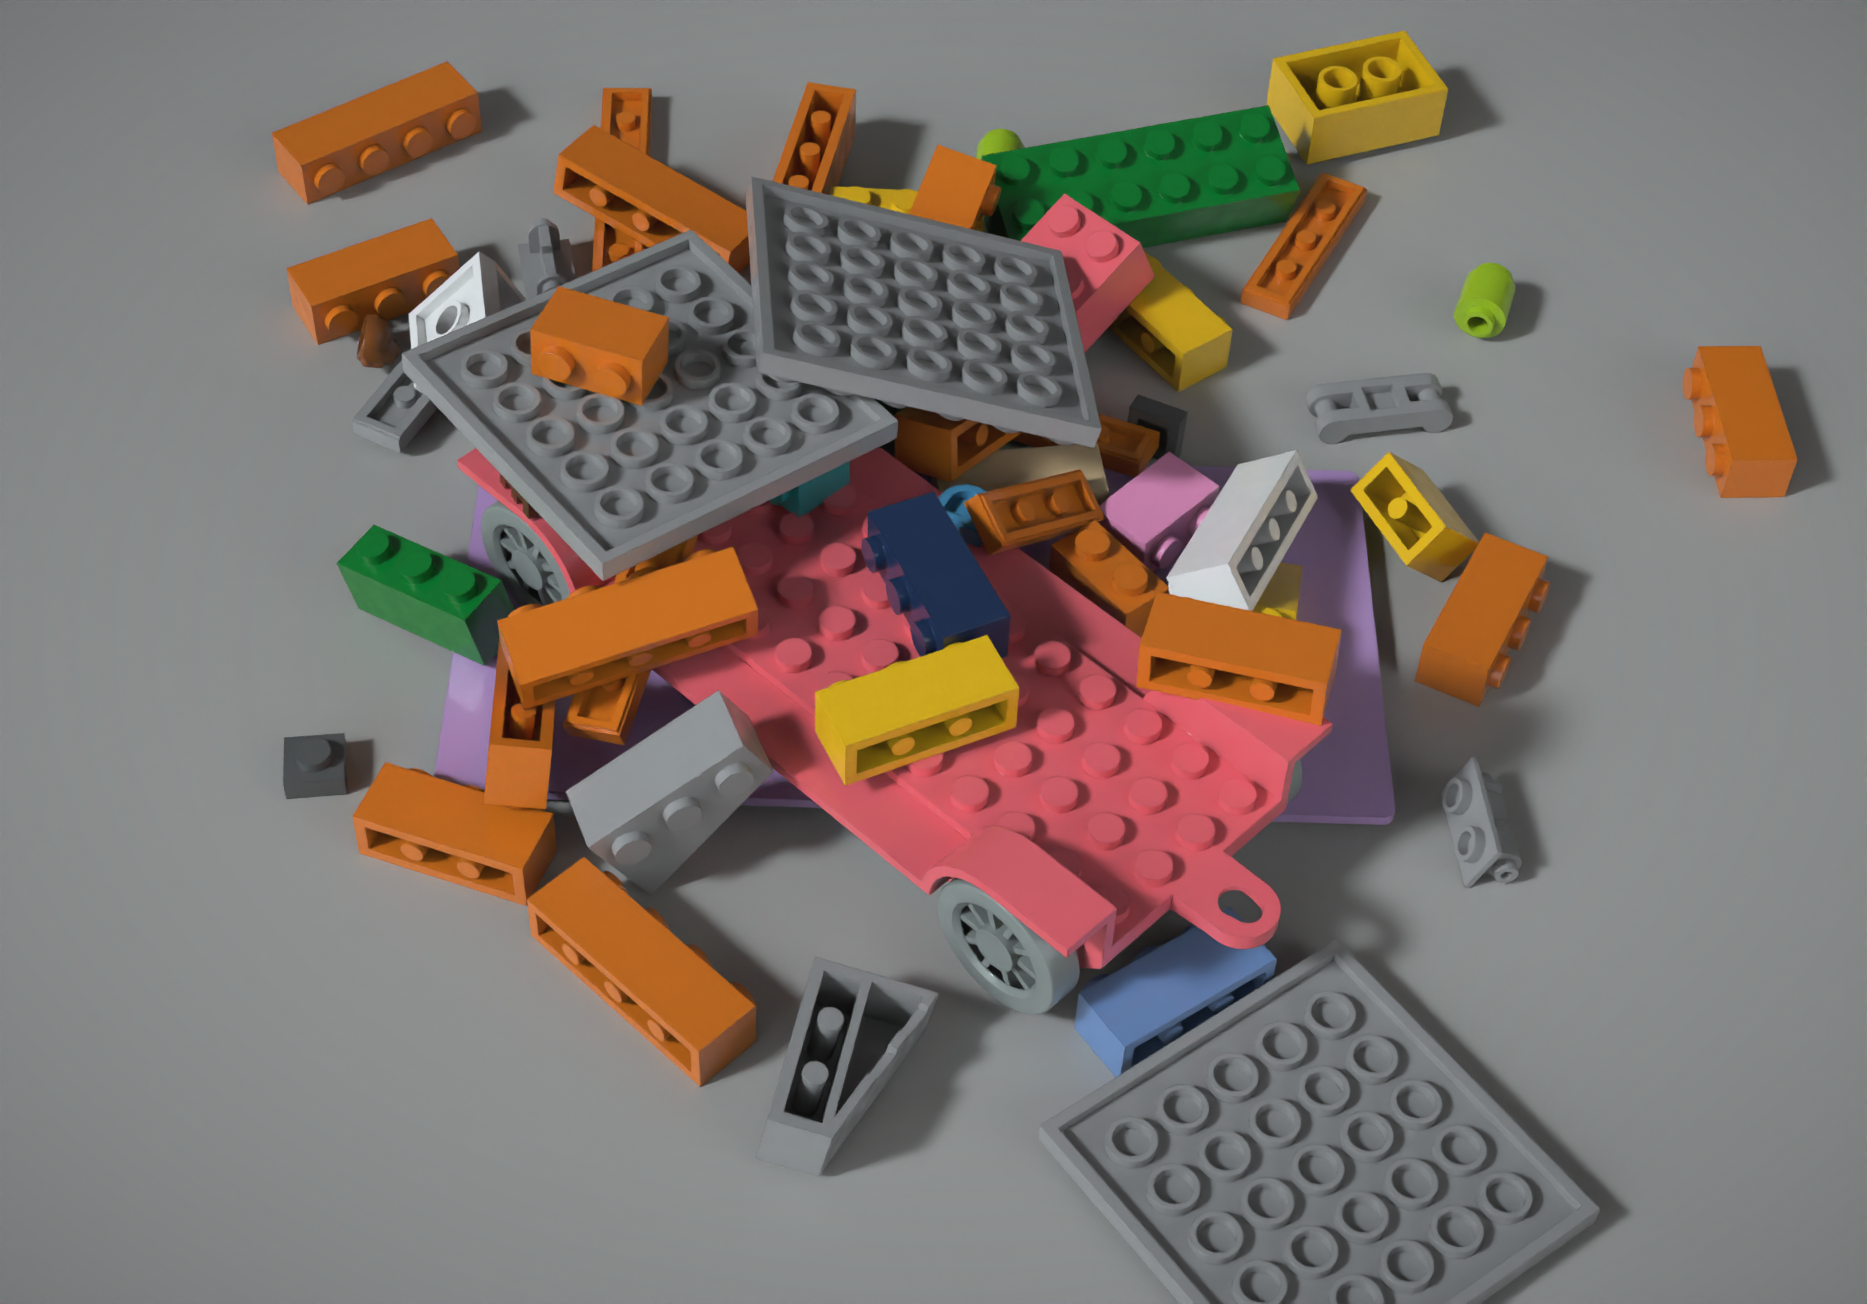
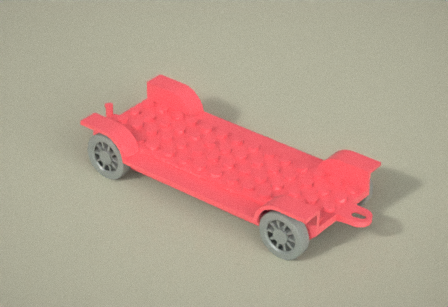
[457,447,1333,1015]

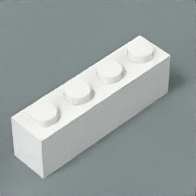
[1166,450,1318,611]

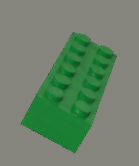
[981,105,1300,248]

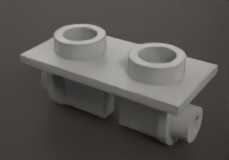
[518,218,576,299]
[1440,756,1522,888]

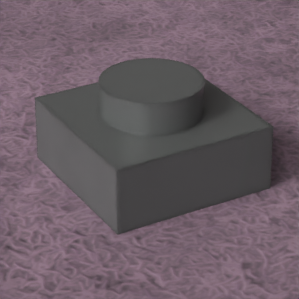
[1127,394,1188,460]
[283,733,347,799]

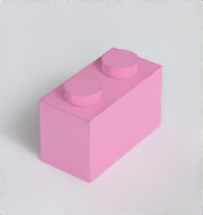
[1099,452,1220,572]

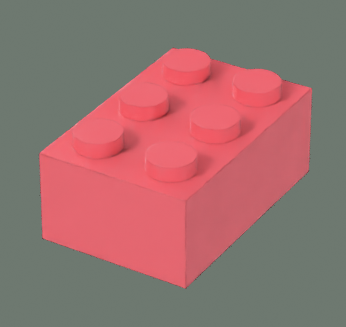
[1021,193,1155,353]

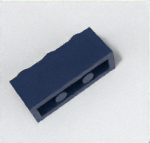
[861,492,1011,658]

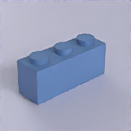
[1074,907,1277,1077]

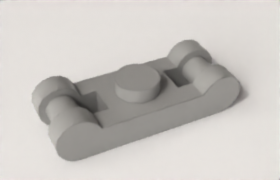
[1305,373,1453,444]

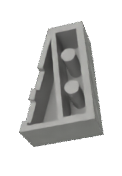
[566,690,774,895]
[755,956,939,1177]

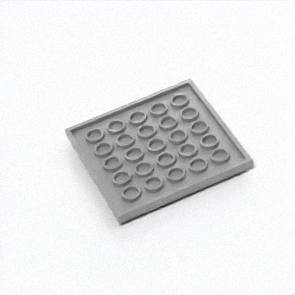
[746,176,1102,448]
[401,230,898,581]
[1038,939,1600,1304]

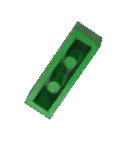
[337,525,514,666]

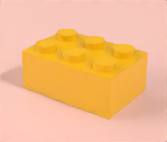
[1266,30,1448,165]

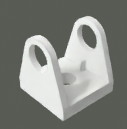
[409,252,526,395]

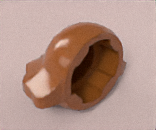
[357,314,401,368]

